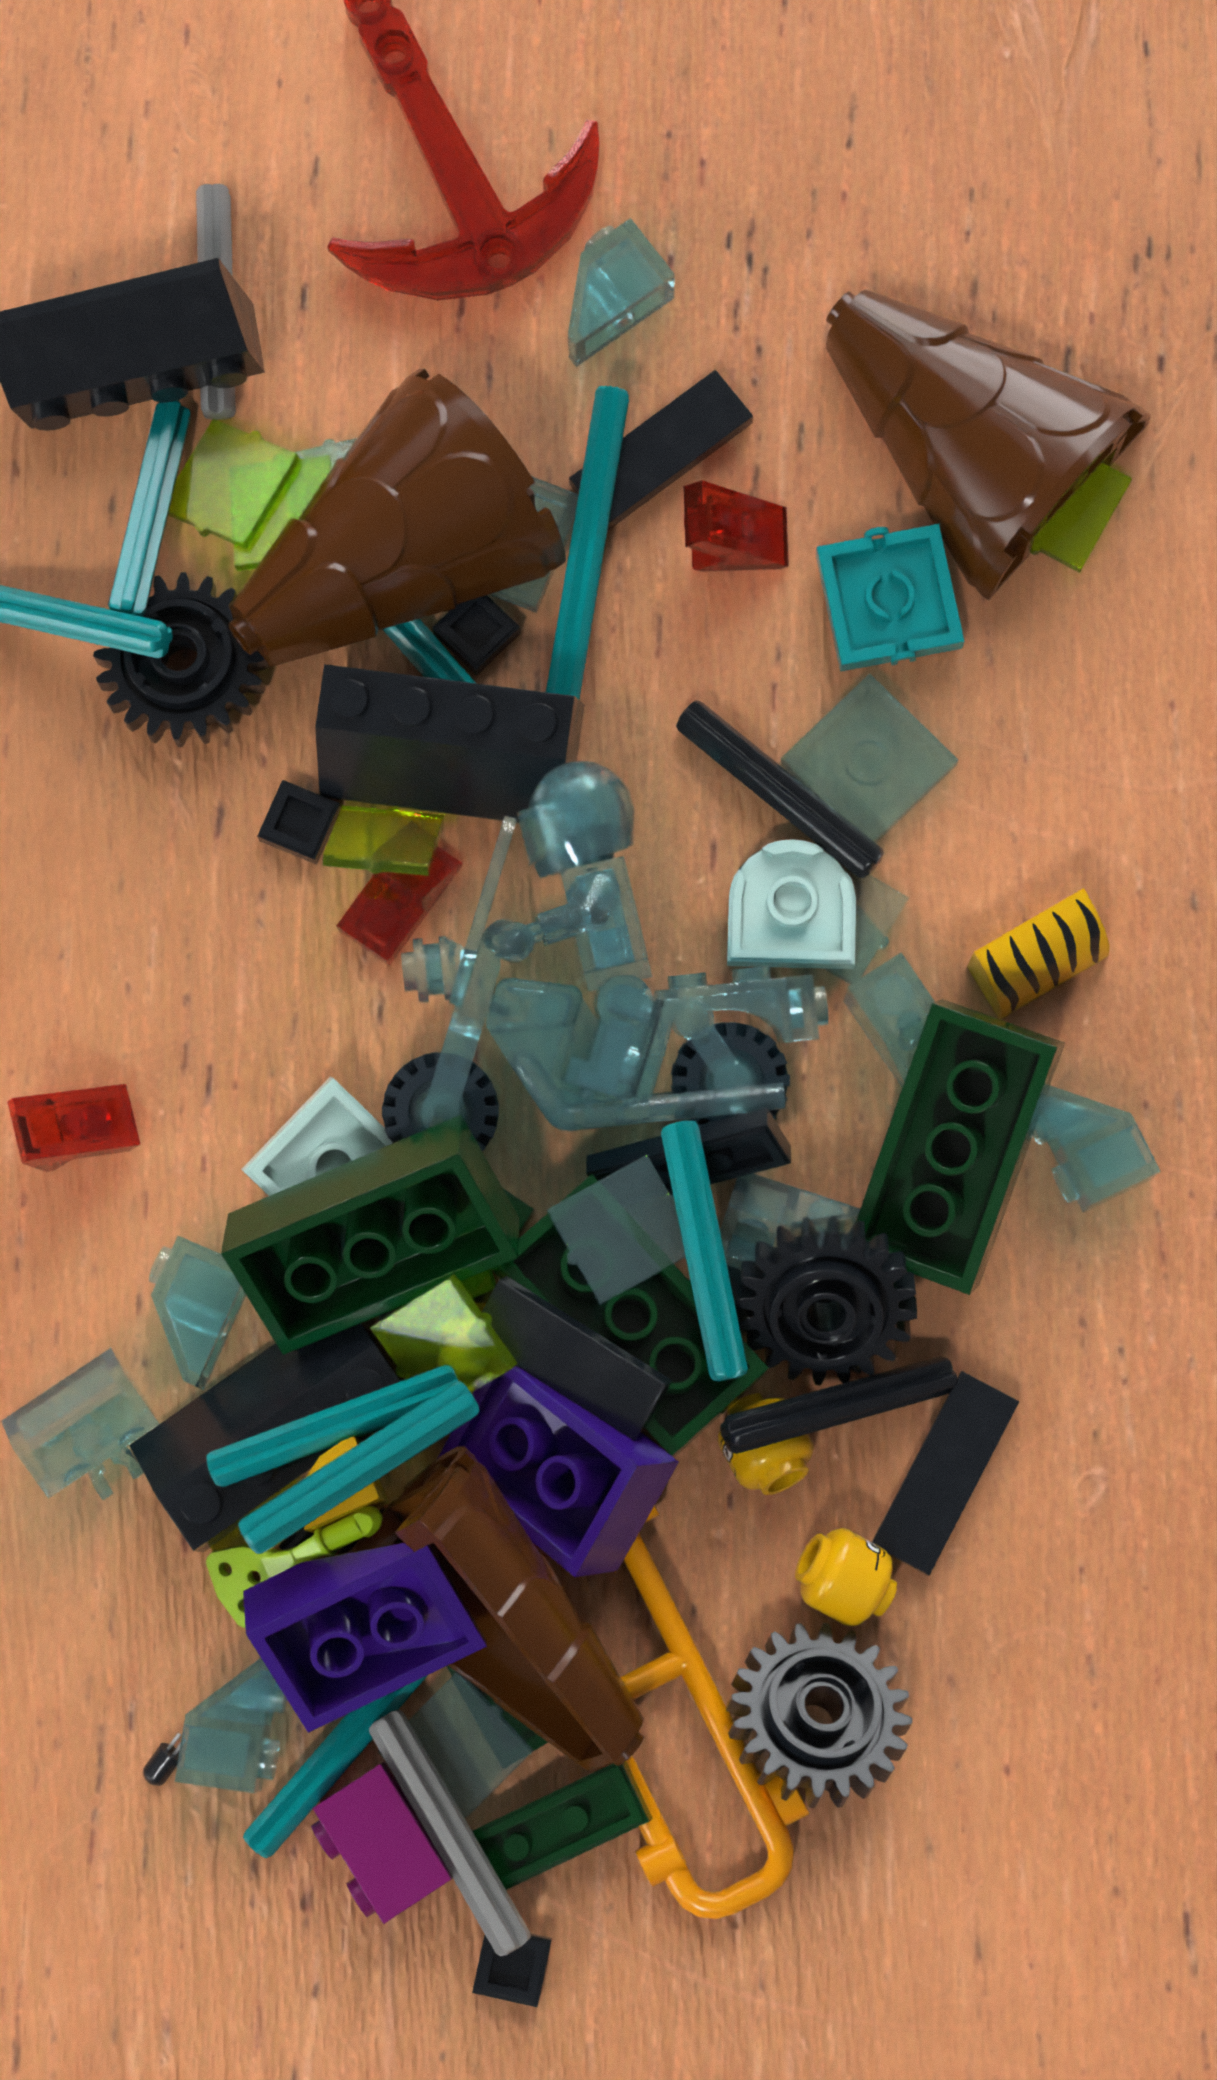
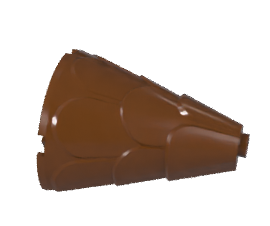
[826,290,1151,601]
[228,369,566,667]
[336,1446,644,1771]

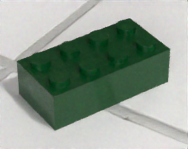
[855,999,1065,1295]
[221,1115,519,1355]
[494,1174,769,1458]

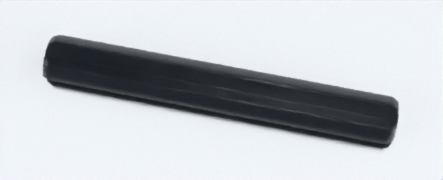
[676,700,884,879]
[720,1356,958,1454]

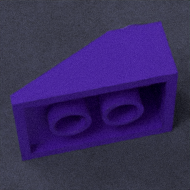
[437,1352,679,1577]
[243,1543,487,1733]

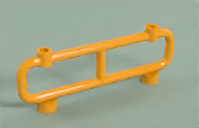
[621,1505,810,1919]

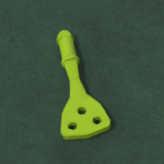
[206,1506,383,1628]

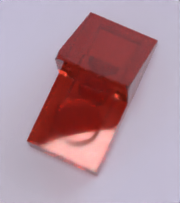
[683,480,789,572]
[336,828,463,966]
[7,1084,141,1172]

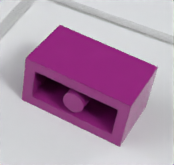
[311,1762,452,1924]

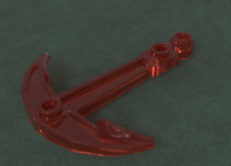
[327,0,600,301]

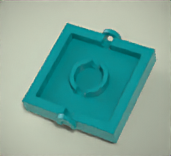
[816,524,965,672]

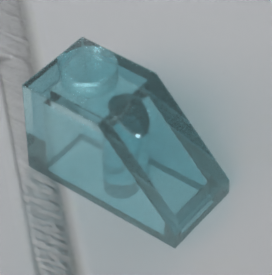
[568,218,675,367]
[843,952,935,1088]
[149,1236,246,1391]

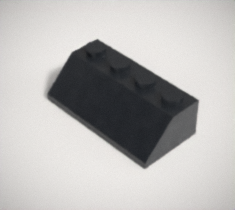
[0,258,265,431]
[315,664,585,830]
[129,1323,401,1552]

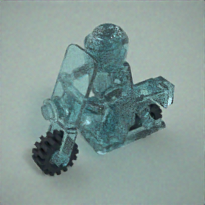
[382,761,829,1152]

